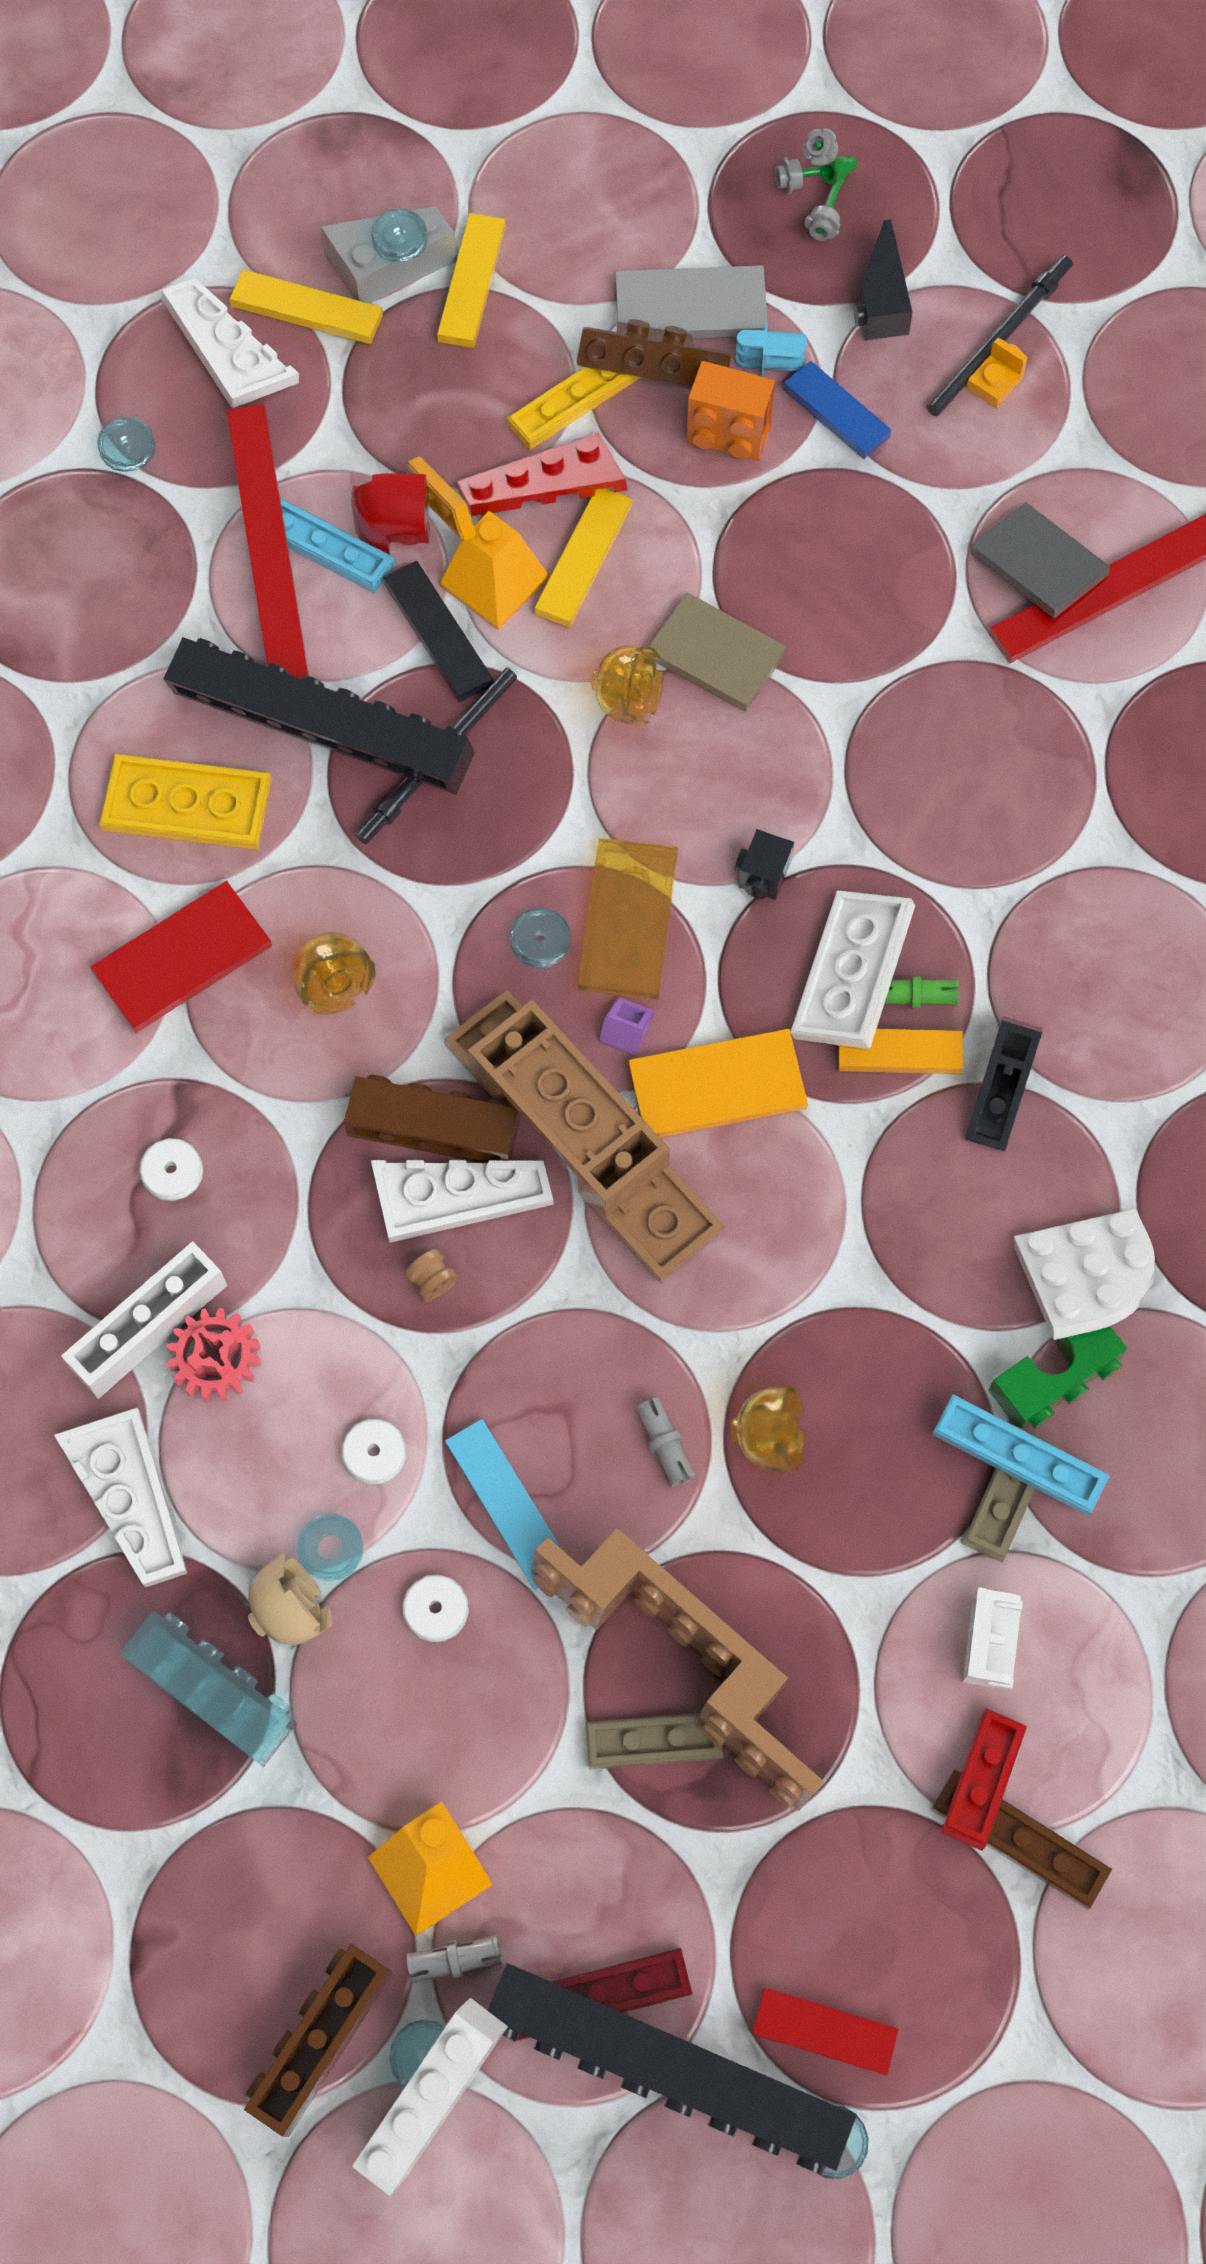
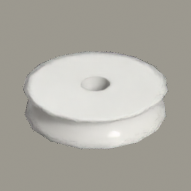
[139,1138,203,1201]
[341,1419,406,1485]
[403,1574,469,1642]

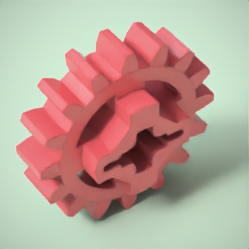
[167,1308,261,1403]

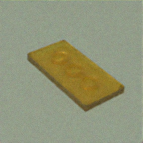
[578,838,678,1000]

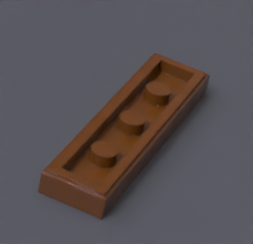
[931,1769,1112,1910]

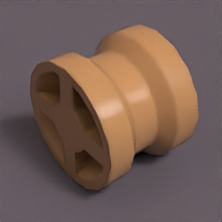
[405,1249,459,1302]

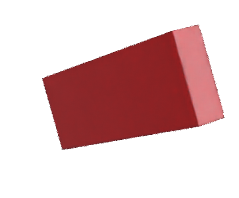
[940,1708,1027,1851]
[752,1987,899,2076]

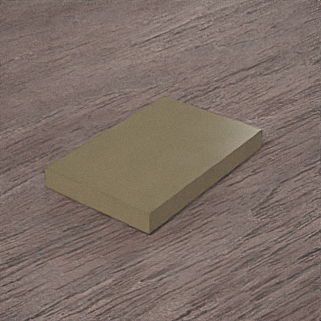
[646,592,787,712]

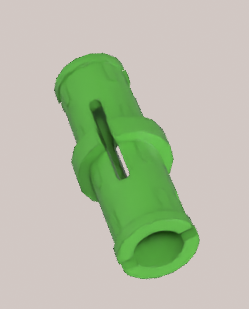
[884,976,958,1008]

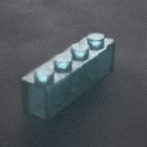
[119,1610,297,1768]

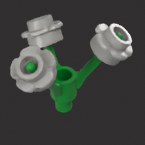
[775,128,857,241]

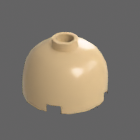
[248,1553,333,1645]

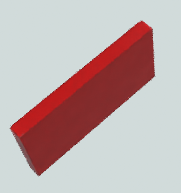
[90,880,272,1033]

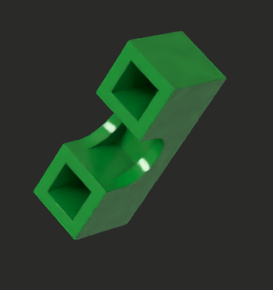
[988,1326,1128,1429]

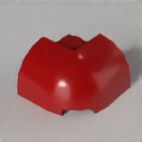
[351,473,430,555]

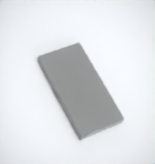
[616,265,768,339]

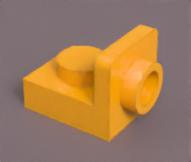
[966,338,1028,409]

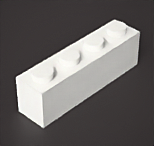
[61,1241,228,1399]
[352,1998,508,2196]

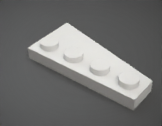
[162,278,299,408]
[54,1408,187,1588]

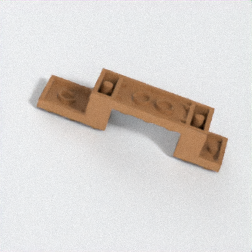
[444,990,725,1284]
[531,1528,824,1811]

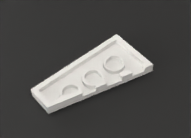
[371,1160,554,1243]

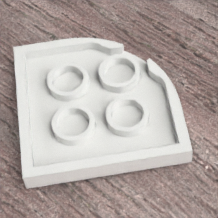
[1014,1209,1155,1340]

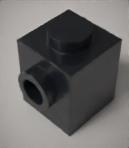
[734,829,795,900]

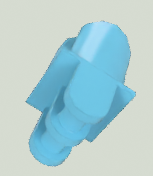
[735,323,807,377]

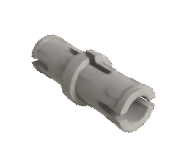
[635,1397,696,1488]
[407,1934,503,1984]

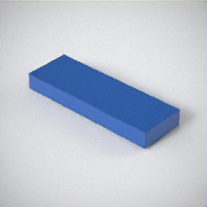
[784,360,892,459]

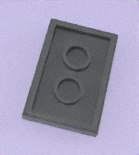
[971,502,1110,618]

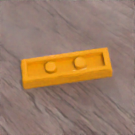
[408,456,477,542]
[838,1029,963,1074]

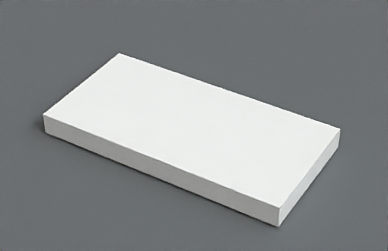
[790,890,915,1049]

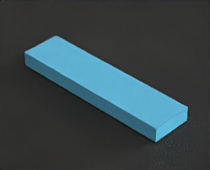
[280,498,395,593]
[932,1394,1110,1516]
[445,1419,561,1591]

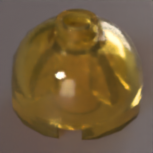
[591,645,664,725]
[291,932,376,1014]
[731,1386,806,1472]

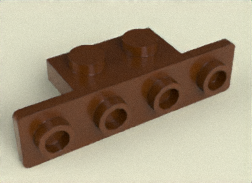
[576,319,731,386]

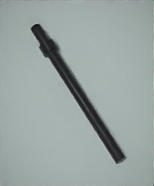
[927,255,1073,416]
[355,668,517,844]

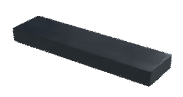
[383,561,493,702]

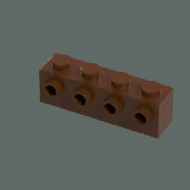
[244,1944,394,2137]

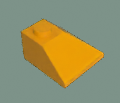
[440,511,549,630]
[368,1801,493,1937]

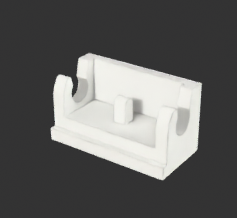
[962,1587,1023,1691]

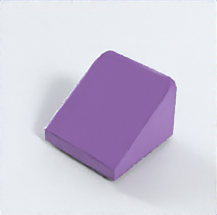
[599,997,656,1055]

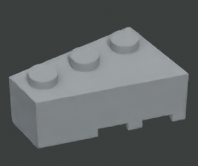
[321,206,457,304]

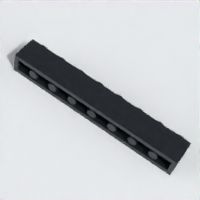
[163,637,475,795]
[487,1963,857,2175]

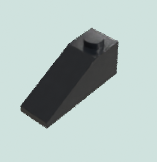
[854,219,913,341]
[965,1016,1042,1151]

